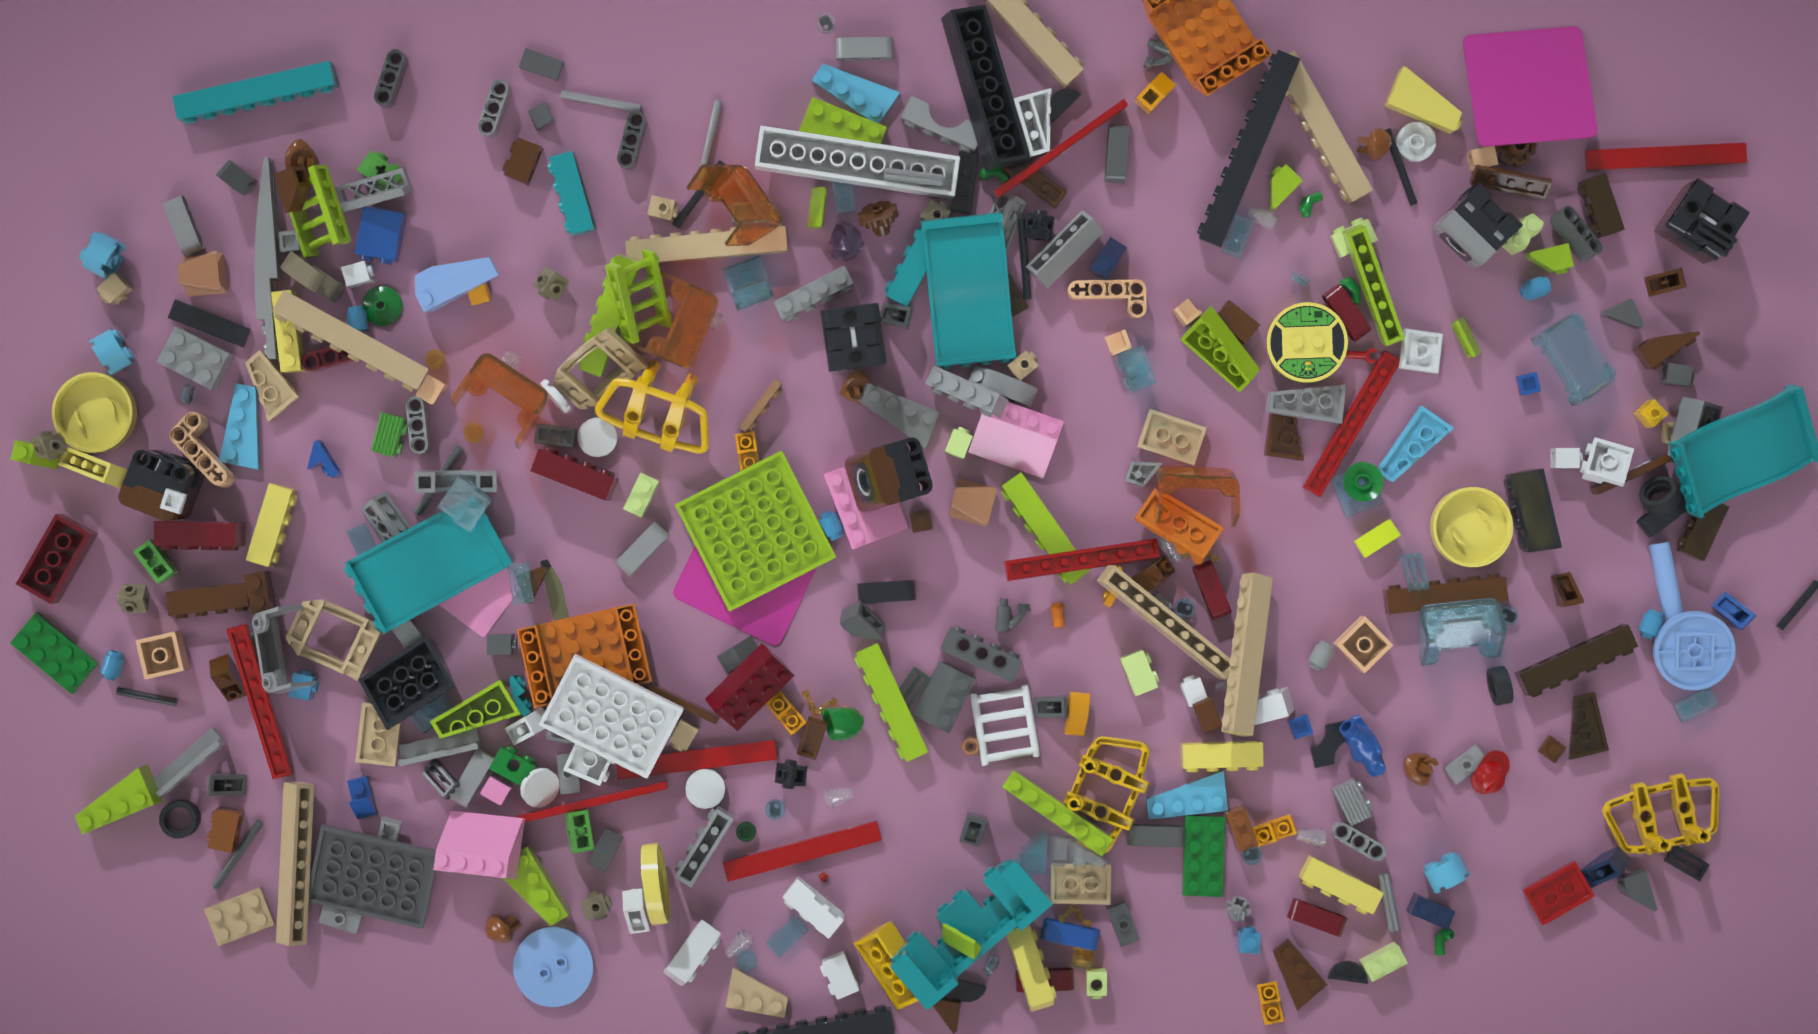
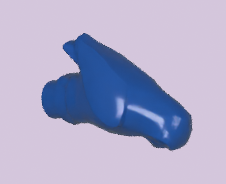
[1339,715,1386,777]

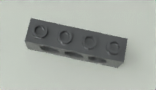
[940,626,1023,683]

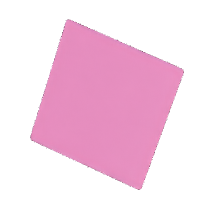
[439,568,520,637]

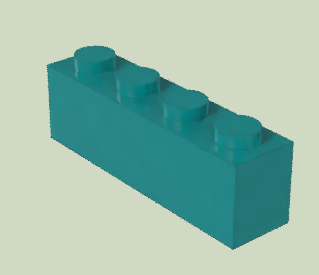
[547,151,596,237]
[884,228,926,307]

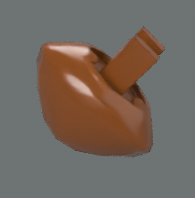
[1356,128,1392,161]
[284,139,319,172]
[840,369,873,404]
[1403,753,1439,787]
[485,914,522,943]

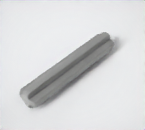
[884,168,944,186]
[1378,873,1400,932]

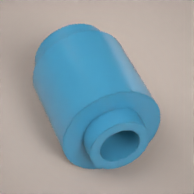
[1519,276,1551,301]
[346,306,369,334]
[818,510,845,541]
[1637,609,1664,640]
[100,650,125,681]

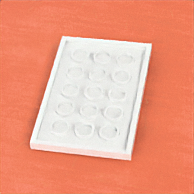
[539,654,684,779]

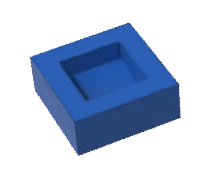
[1516,372,1541,396]
[1287,714,1313,740]

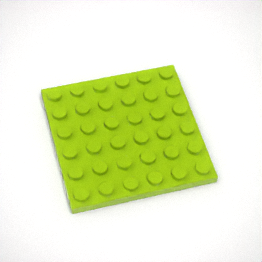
[675,450,836,612]

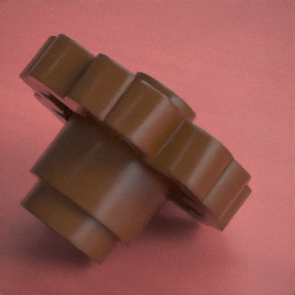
[1495,143,1537,167]
[857,201,899,236]

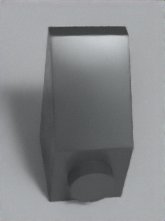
[216,160,257,196]
[840,600,885,640]
[1617,869,1658,911]

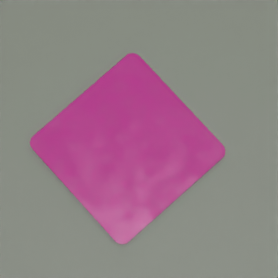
[1463,26,1598,147]
[673,546,817,646]

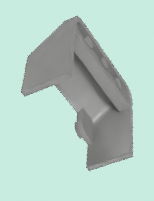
[252,605,316,695]

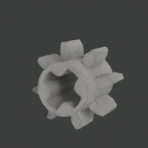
[1226,897,1251,921]

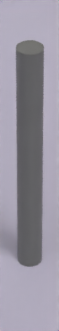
[413,445,464,516]
[211,820,264,890]

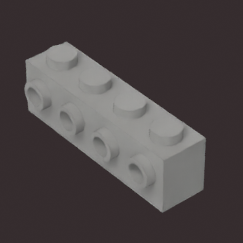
[1026,210,1104,289]
[773,265,854,322]
[925,365,1009,418]
[674,806,735,888]

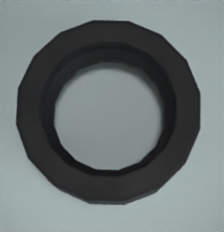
[1639,476,1681,515]
[1486,666,1514,706]
[159,799,201,839]

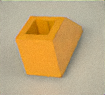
[1134,72,1176,115]

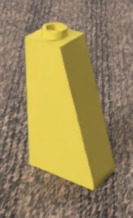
[1384,66,1462,134]

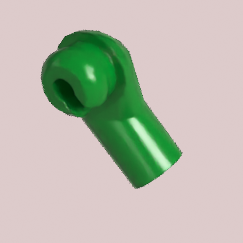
[979,167,1010,184]
[1299,191,1323,218]
[1340,277,1362,304]
[1434,928,1455,955]

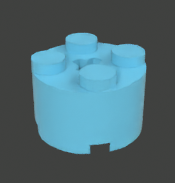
[79,232,126,279]
[89,328,135,375]
[1423,852,1471,894]

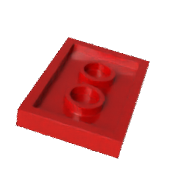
[1522,860,1595,926]

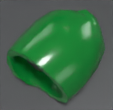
[821,706,864,741]

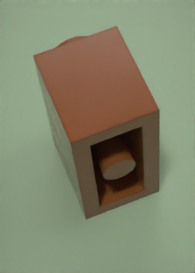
[1223,805,1259,852]
[206,806,244,853]

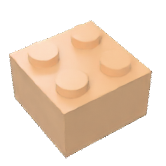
[1332,616,1393,673]
[135,630,191,680]

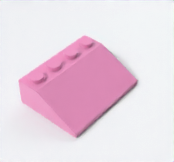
[968,402,1064,479]
[824,467,908,550]
[434,811,525,879]

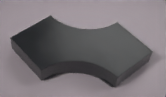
[1310,720,1346,768]

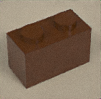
[503,137,543,186]
[1217,300,1260,345]
[244,570,277,614]

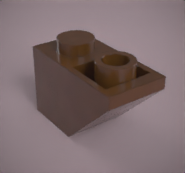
[274,166,311,213]
[1131,555,1176,592]
[209,654,246,702]

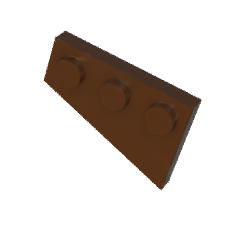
[1264,413,1304,461]
[1273,938,1328,1011]

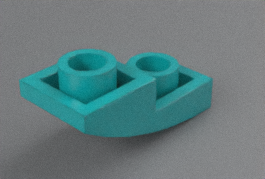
[509,674,533,717]

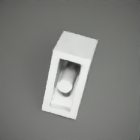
[504,707,545,745]
[622,888,650,934]

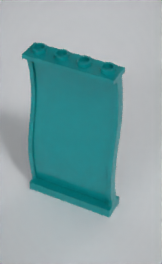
[921,212,1016,369]
[1669,384,1818,518]
[343,494,513,634]

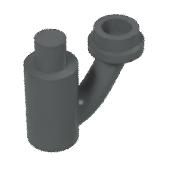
[1143,38,1174,71]
[995,598,1031,631]

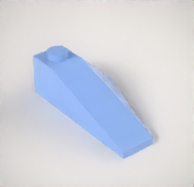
[415,257,499,312]

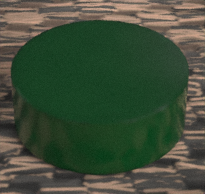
[736,821,756,842]

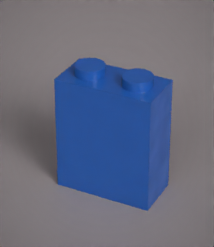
[355,206,407,265]

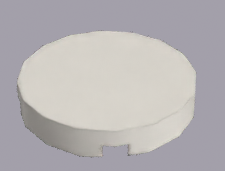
[1396,122,1436,162]
[539,379,571,414]
[577,417,618,457]
[520,768,560,808]
[685,769,726,809]

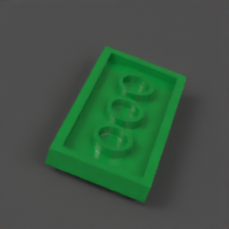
[10,612,99,694]
[1182,815,1225,897]

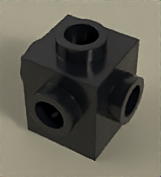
[1023,210,1055,241]
[775,759,808,789]

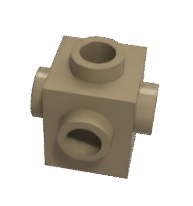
[920,199,951,221]
[533,266,569,301]
[31,430,66,460]
[117,584,151,613]
[579,890,613,921]

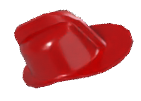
[1471,750,1510,794]

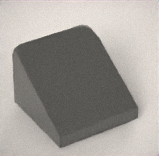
[528,102,555,130]

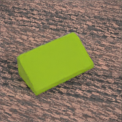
[807,187,827,229]
[1451,317,1481,358]
[942,923,982,959]

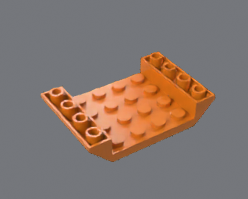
[1142,0,1272,97]
[517,603,652,708]

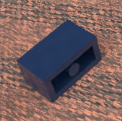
[1406,893,1456,930]

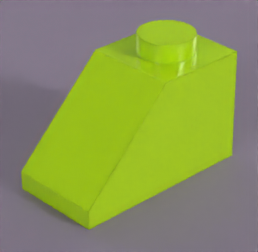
[1269,164,1303,211]
[1525,243,1574,275]
[10,440,61,469]

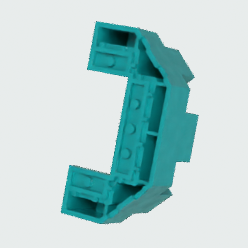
[890,858,1053,1011]

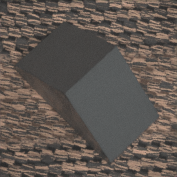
[1600,299,1644,329]
[880,302,914,330]
[717,636,758,673]
[1034,695,1068,718]
[207,772,247,796]
[959,811,987,847]
[588,828,624,873]

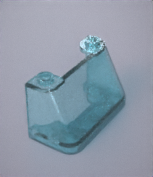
[1530,313,1617,406]
[1419,598,1507,666]

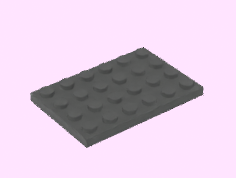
[309,824,436,929]

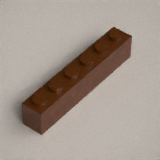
[1383,573,1509,614]

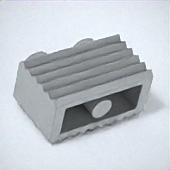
[1331,778,1373,826]

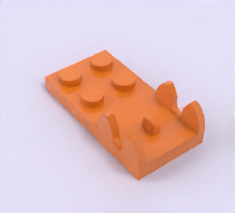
[1134,487,1224,564]

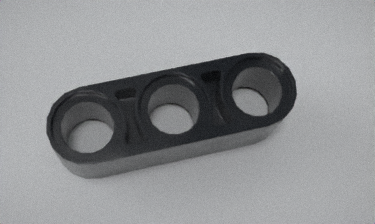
[1636,488,1687,538]
[857,580,916,604]

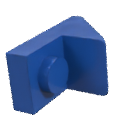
[307,440,342,478]
[1711,592,1756,630]
[347,775,377,819]

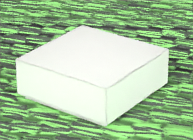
[160,488,187,514]

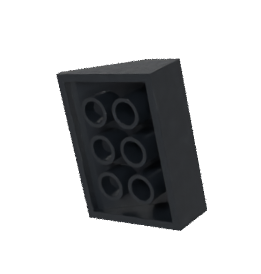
[1504,468,1562,552]
[358,636,456,730]

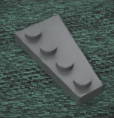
[859,383,940,449]
[1266,384,1346,424]

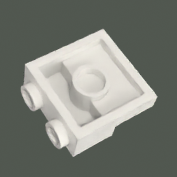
[1579,437,1634,487]
[563,743,614,786]

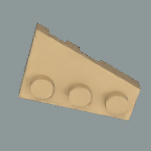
[726,967,788,1018]

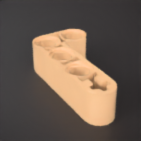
[1067,279,1147,319]
[170,412,235,488]

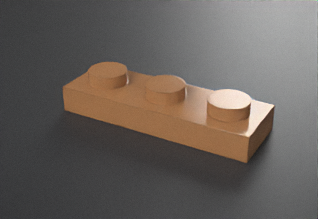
[739,379,782,432]

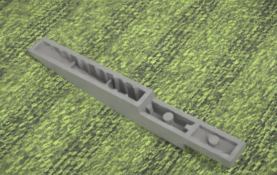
[255,157,282,360]

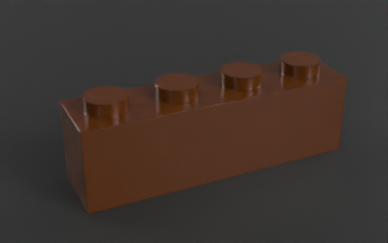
[166,583,250,619]

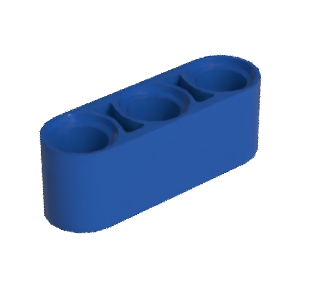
[1040,918,1101,950]

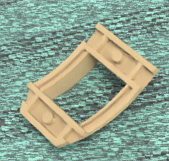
[552,327,648,410]
[285,599,383,681]

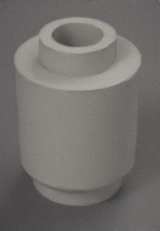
[1307,641,1335,672]

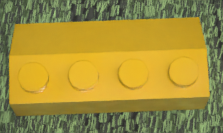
[853,921,918,1010]

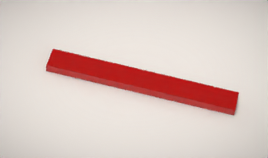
[992,99,1128,199]
[1585,142,1747,171]
[1302,350,1400,497]
[1004,538,1161,582]
[226,624,293,779]
[616,739,777,780]
[511,780,669,823]
[723,820,882,882]

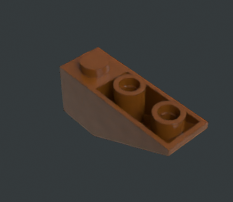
[1632,331,1701,370]

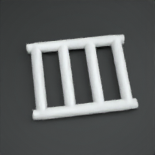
[970,684,1040,766]

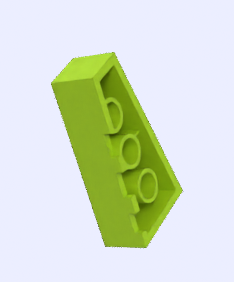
[799,97,887,144]
[1180,306,1260,393]
[430,680,522,739]
[74,764,163,834]
[503,844,571,926]

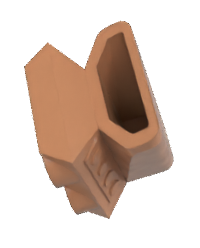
[178,251,229,297]
[948,478,997,527]

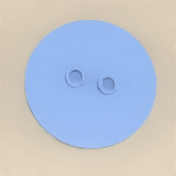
[1653,611,1736,690]
[513,926,594,1007]

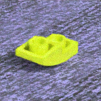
[1354,519,1401,558]

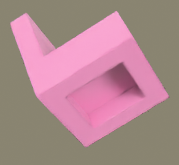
[480,774,514,805]

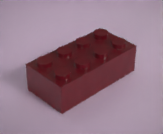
[530,446,619,501]
[16,514,98,604]
[153,521,246,551]
[705,643,795,731]

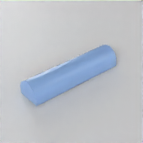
[1648,541,1684,623]

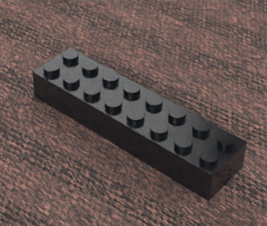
[941,4,1030,171]

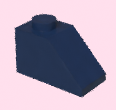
[1088,237,1127,280]
[1581,846,1630,888]

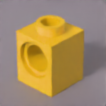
[1633,399,1668,428]

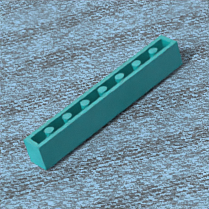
[172,61,339,124]

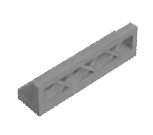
[335,167,414,212]
[990,193,1028,253]
[361,491,411,542]
[154,728,227,797]
[398,728,482,766]

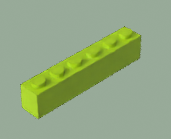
[1342,224,1405,346]
[578,254,639,377]
[1000,472,1090,584]
[854,642,928,762]
[1002,770,1114,856]

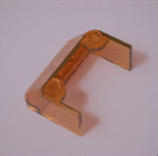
[686,164,782,246]
[628,271,719,369]
[450,353,548,449]
[1155,466,1240,527]

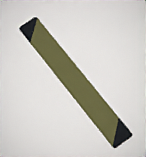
[540,559,569,621]

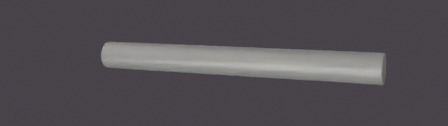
[561,90,641,111]
[697,100,722,180]

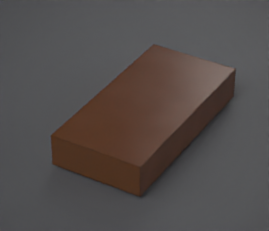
[797,716,828,760]

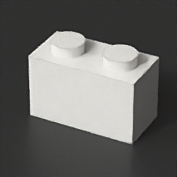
[820,950,860,1000]

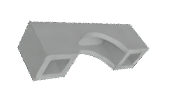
[901,96,977,153]
[414,470,497,493]

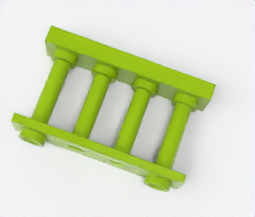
[289,165,352,258]
[605,249,673,344]

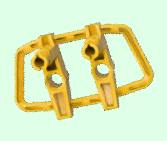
[595,360,709,454]
[1063,736,1150,854]
[1602,773,1720,855]

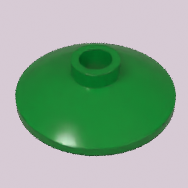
[362,286,403,326]
[1343,462,1383,502]

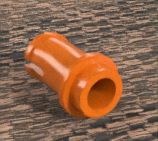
[1049,602,1065,627]

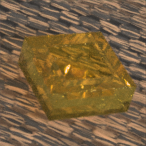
[1071,947,1094,971]

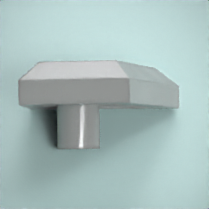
[1125,462,1162,487]

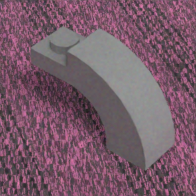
[969,365,1038,407]

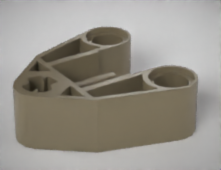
[280,251,345,303]

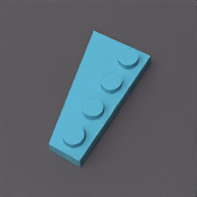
[812,64,900,124]
[220,383,260,470]
[1377,405,1454,483]
[1146,770,1228,819]

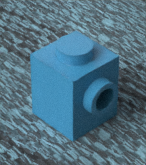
[289,669,319,701]
[1236,927,1261,954]

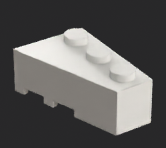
[1013,88,1051,161]
[1254,687,1295,725]
[783,876,845,939]
[663,920,721,986]

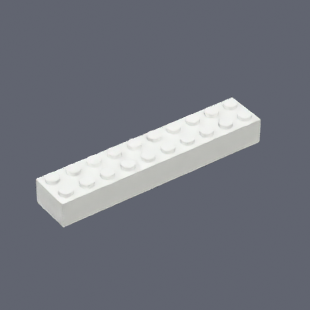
[754,126,960,200]

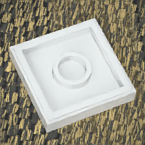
[1399,328,1443,374]

